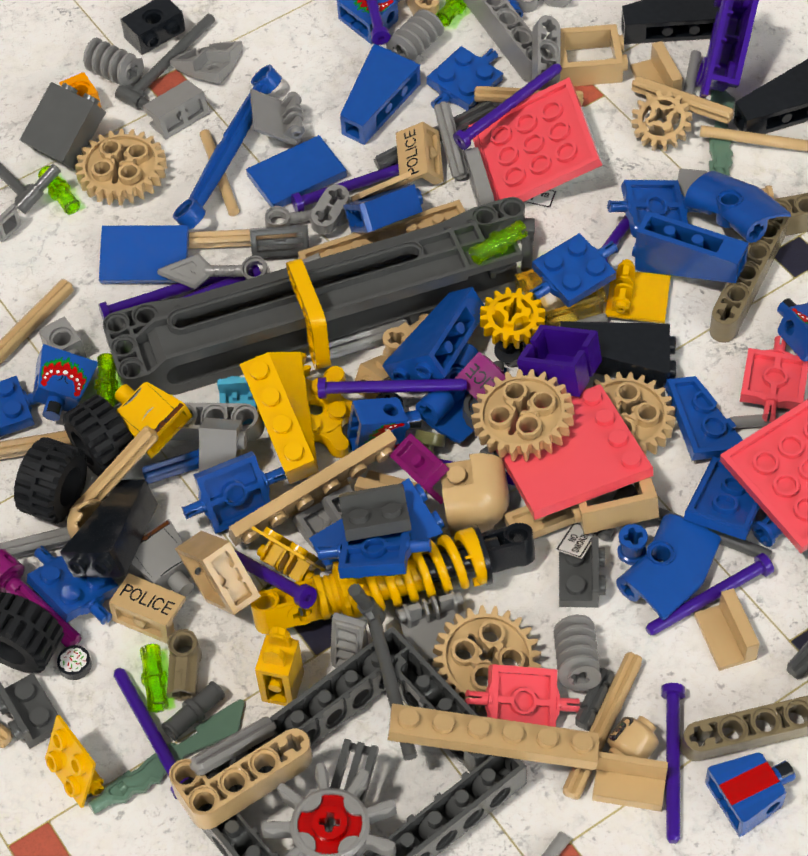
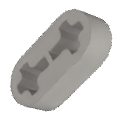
[311,184,350,235]

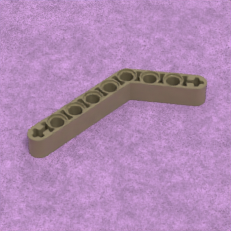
[709,193,808,343]
[680,695,808,761]

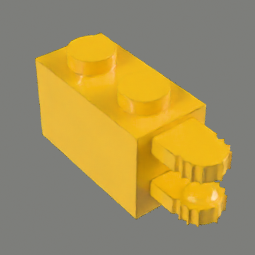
[255,626,304,706]

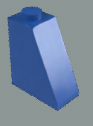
[343,184,423,233]

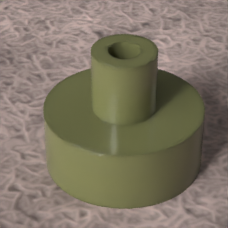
[415,429,446,453]

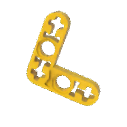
[286,258,331,370]

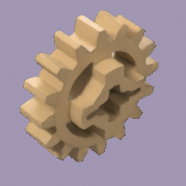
[631,90,693,151]

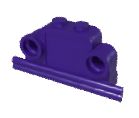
[695,0,759,98]

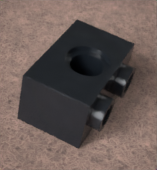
[120,0,186,55]

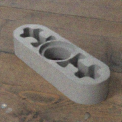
[532,15,561,90]
[463,147,495,206]

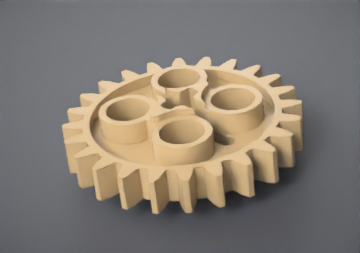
[75,129,167,205]
[471,369,575,461]
[584,372,676,455]
[432,605,541,713]

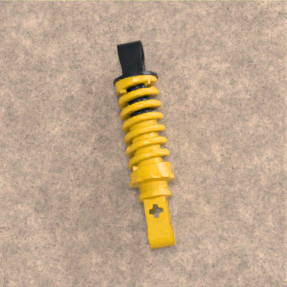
[250,523,535,634]

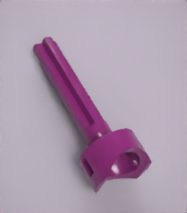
[0,549,82,647]

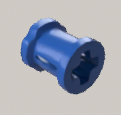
[751,516,782,547]
[617,524,648,565]

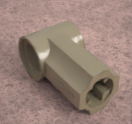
[167,629,202,701]

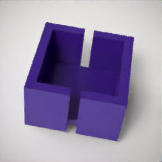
[517,324,602,397]

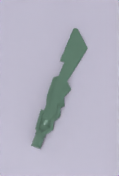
[708,89,736,176]
[88,699,245,814]

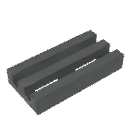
[250,225,310,258]
[330,739,379,804]

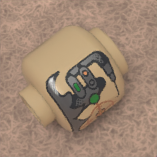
[607,716,659,759]

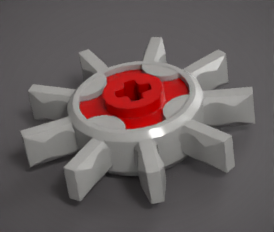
[261,762,397,856]

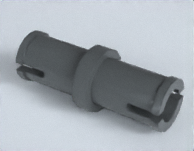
[162,681,225,741]

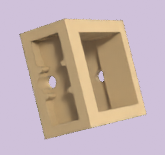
[559,24,628,86]
[571,477,659,535]
[175,531,261,615]

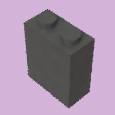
[20,82,106,170]

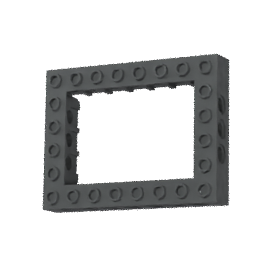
[181,626,527,856]

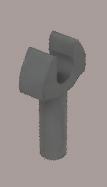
[521,218,535,273]

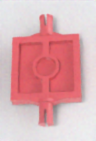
[740,336,808,422]
[465,664,580,727]

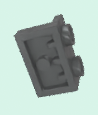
[339,483,412,542]
[559,536,606,608]
[0,673,58,749]

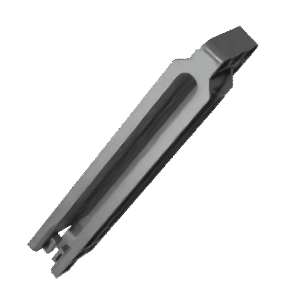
[103,197,525,395]

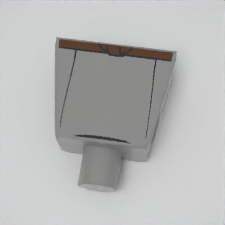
[127,519,194,597]

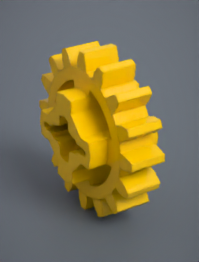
[480,287,545,349]

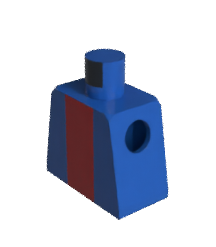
[705,753,796,838]

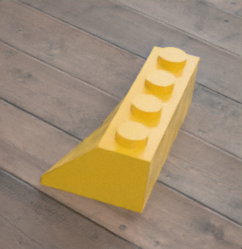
[240,352,319,484]

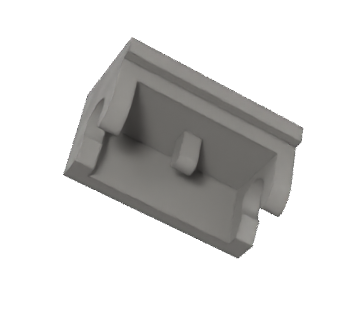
[143,80,210,140]

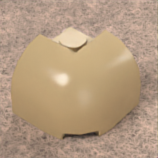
[441,453,510,537]

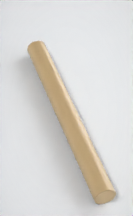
[699,125,808,152]
[200,129,239,216]

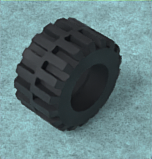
[63,394,134,477]
[14,437,87,524]
[0,592,64,673]

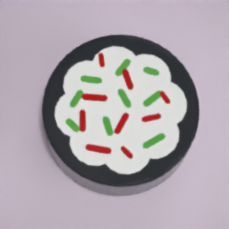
[57,645,92,680]

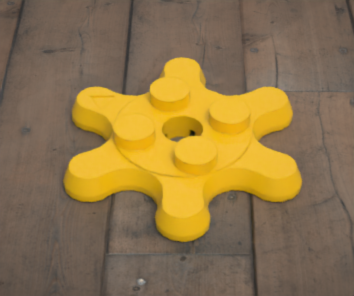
[257,366,352,458]

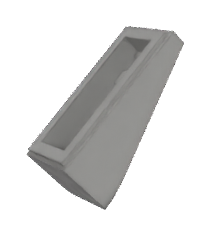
[331,613,369,668]

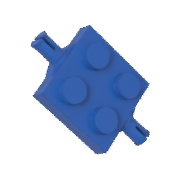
[426,46,503,111]
[607,180,702,235]
[529,233,618,308]
[0,376,39,437]
[181,451,287,534]
[318,531,432,579]
[27,546,119,625]

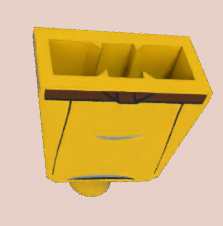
[114,382,193,459]

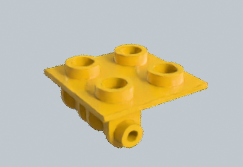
[605,259,671,324]
[251,526,325,581]
[45,715,104,808]

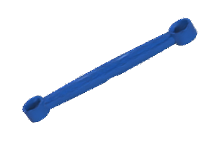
[173,64,282,230]

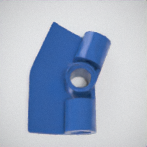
[685,171,791,243]
[415,343,507,444]
[616,514,721,620]

